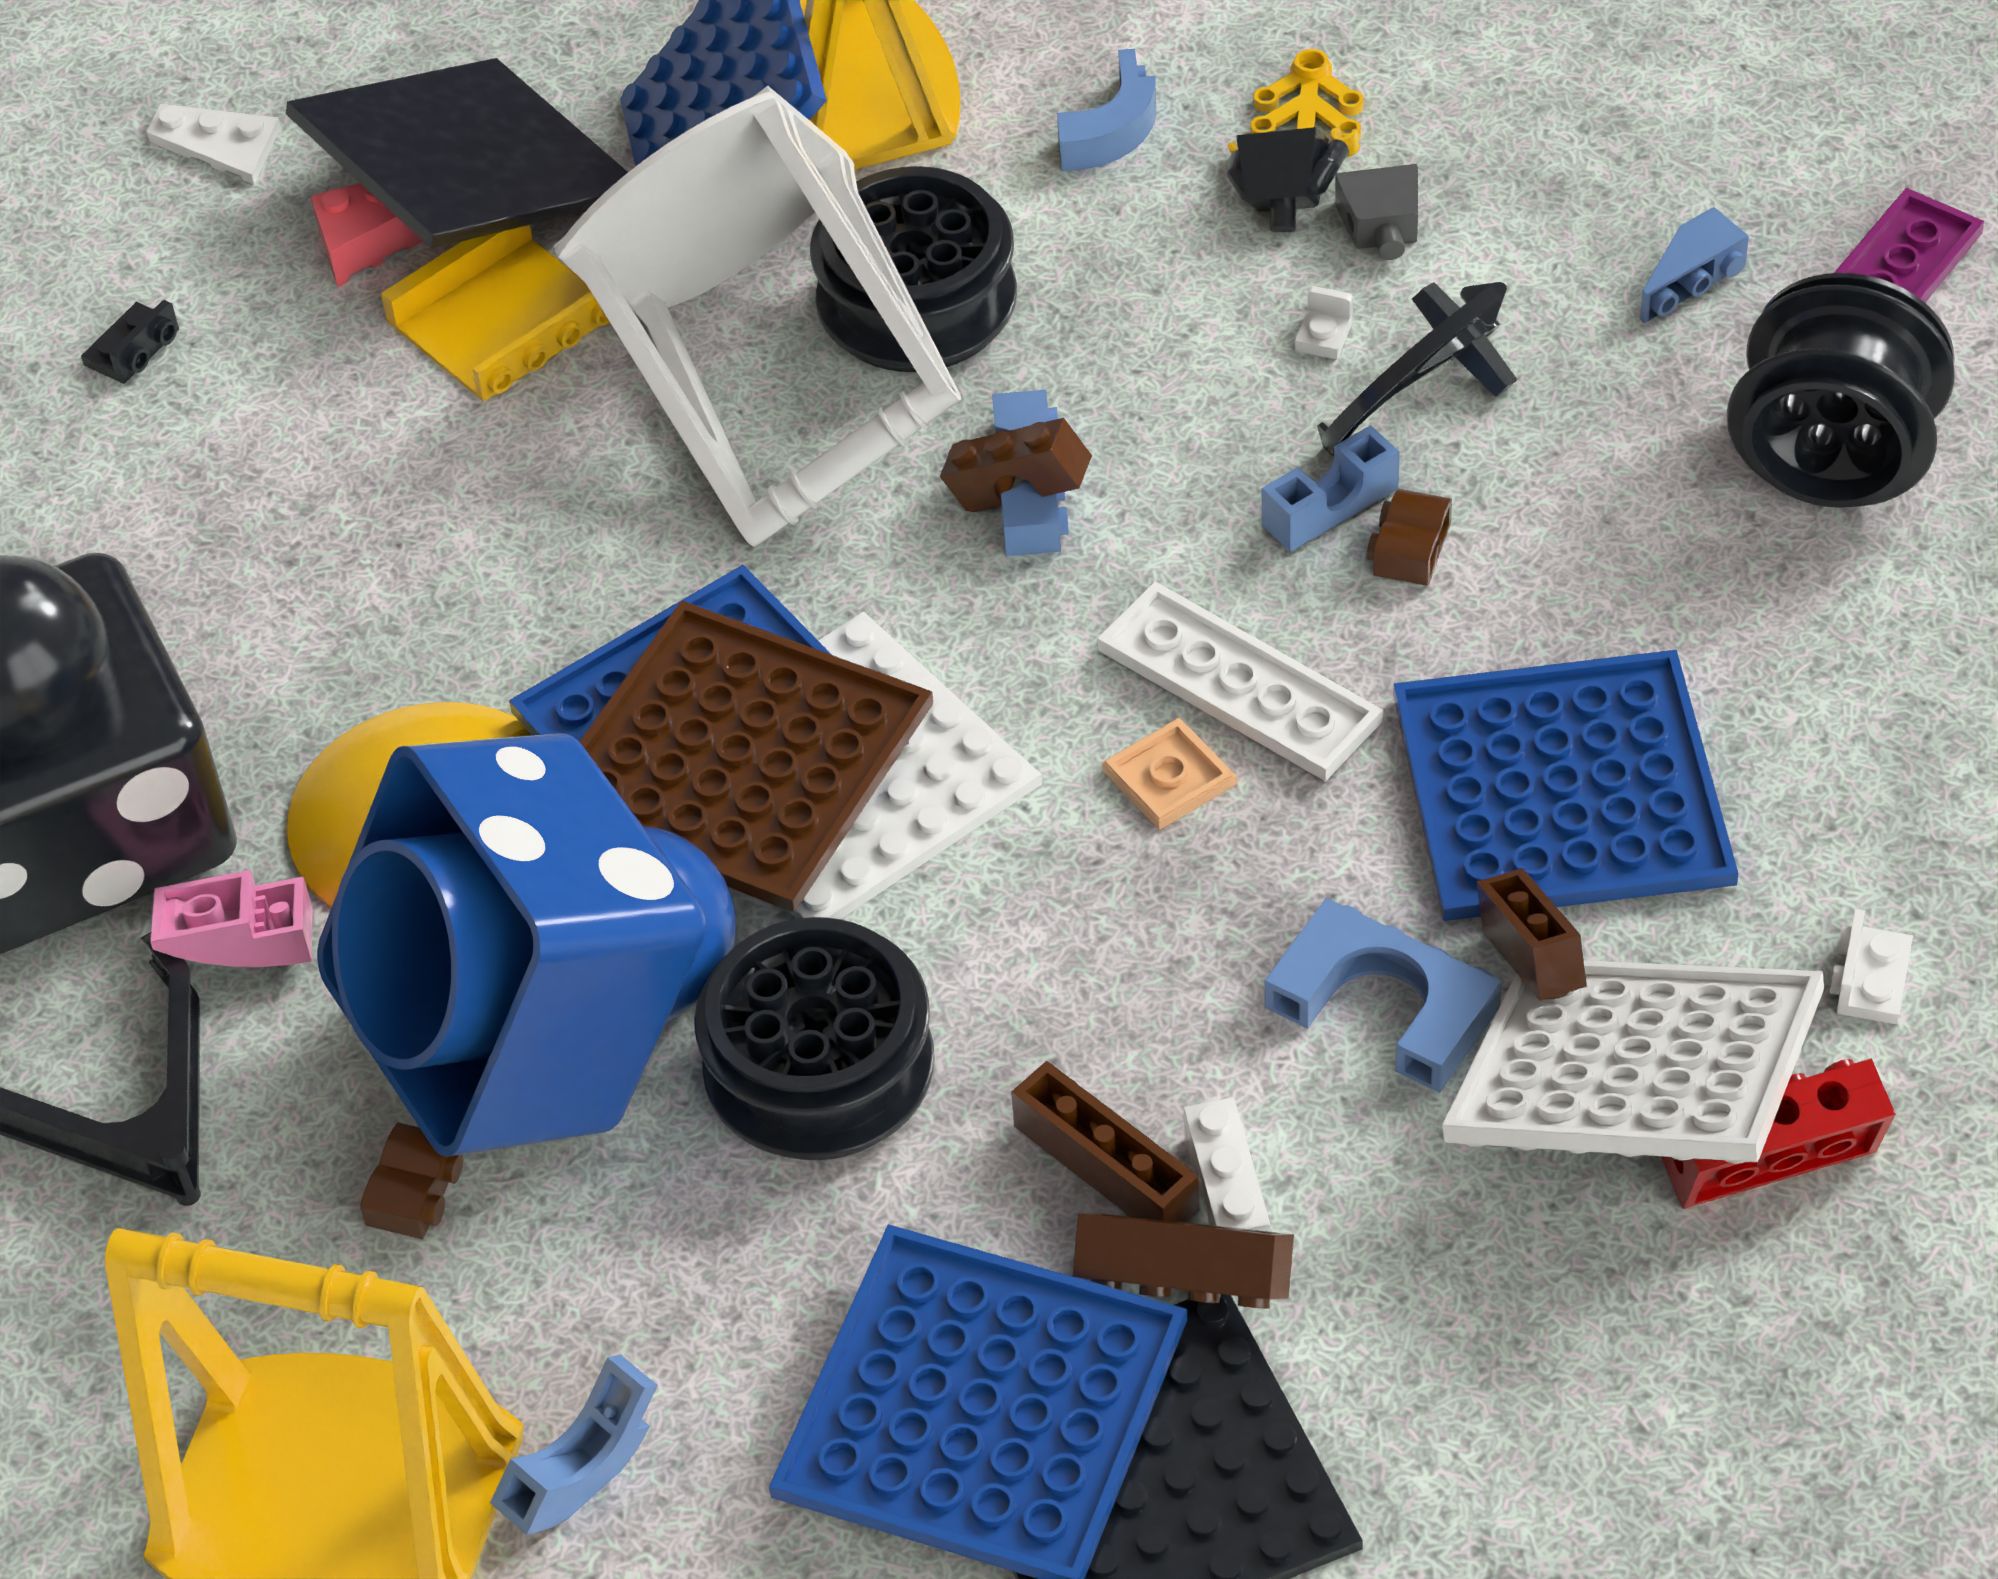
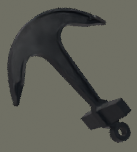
[1317,282,1518,456]

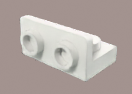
[1830,909,1913,1025]

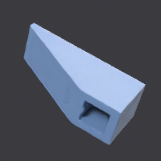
[1640,207,1749,323]

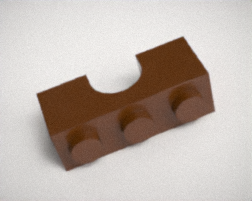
[939,418,1092,512]

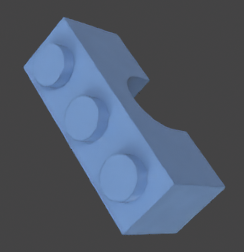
[1261,425,1400,552]

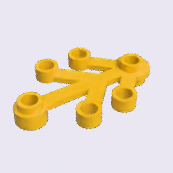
[1250,49,1364,140]

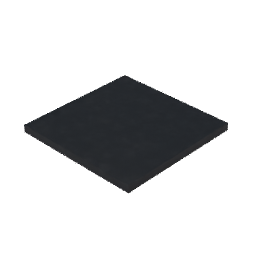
[285,58,628,248]

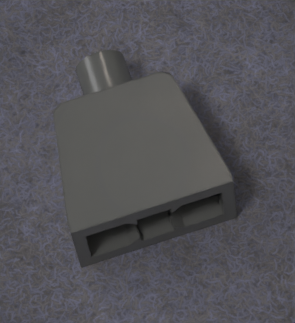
[1335,164,1418,260]

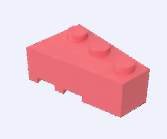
[310,183,424,287]

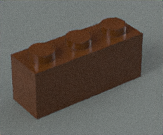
[1476,868,1587,1001]

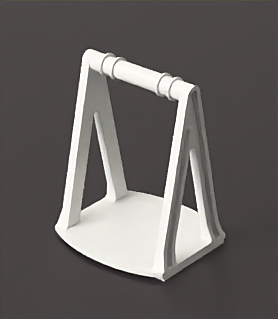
[553,86,962,547]

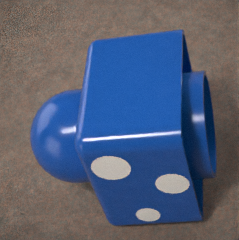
[317,733,736,1157]

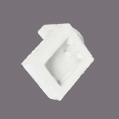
[1295,286,1353,360]

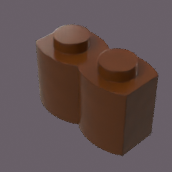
[1367,488,1452,586]
[360,1122,464,1240]

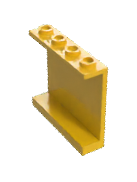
[381,225,610,402]

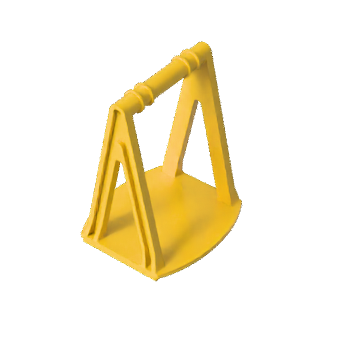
[800,0,961,170]
[105,1228,524,1579]

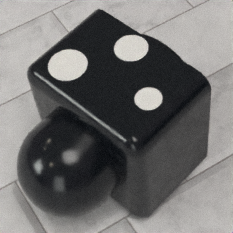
[0,553,237,954]

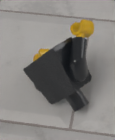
[1226,127,1360,232]

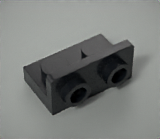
[81,300,179,384]

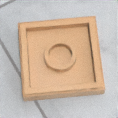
[1102,717,1237,830]

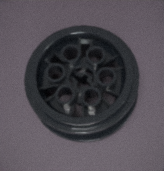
[810,166,1017,372]
[694,917,935,1160]

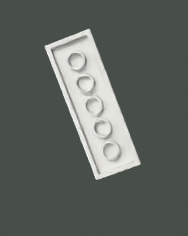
[1097,581,1383,782]

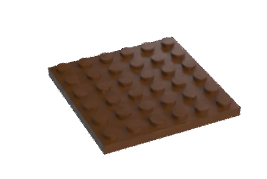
[579,600,934,913]

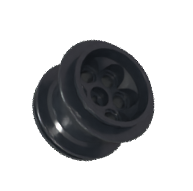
[1726,273,1955,508]

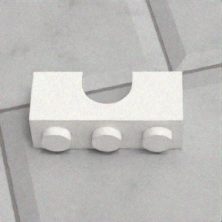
[1184,1097,1271,1232]

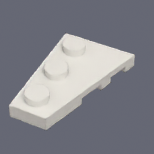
[146,104,281,185]

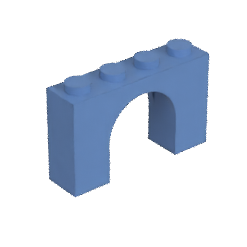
[1264,898,1502,1093]

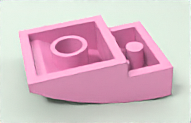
[150,870,313,967]

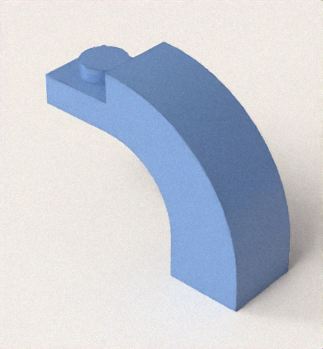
[1057,49,1157,171]
[490,1355,658,1535]

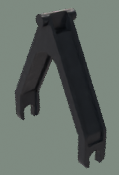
[0,932,201,1206]

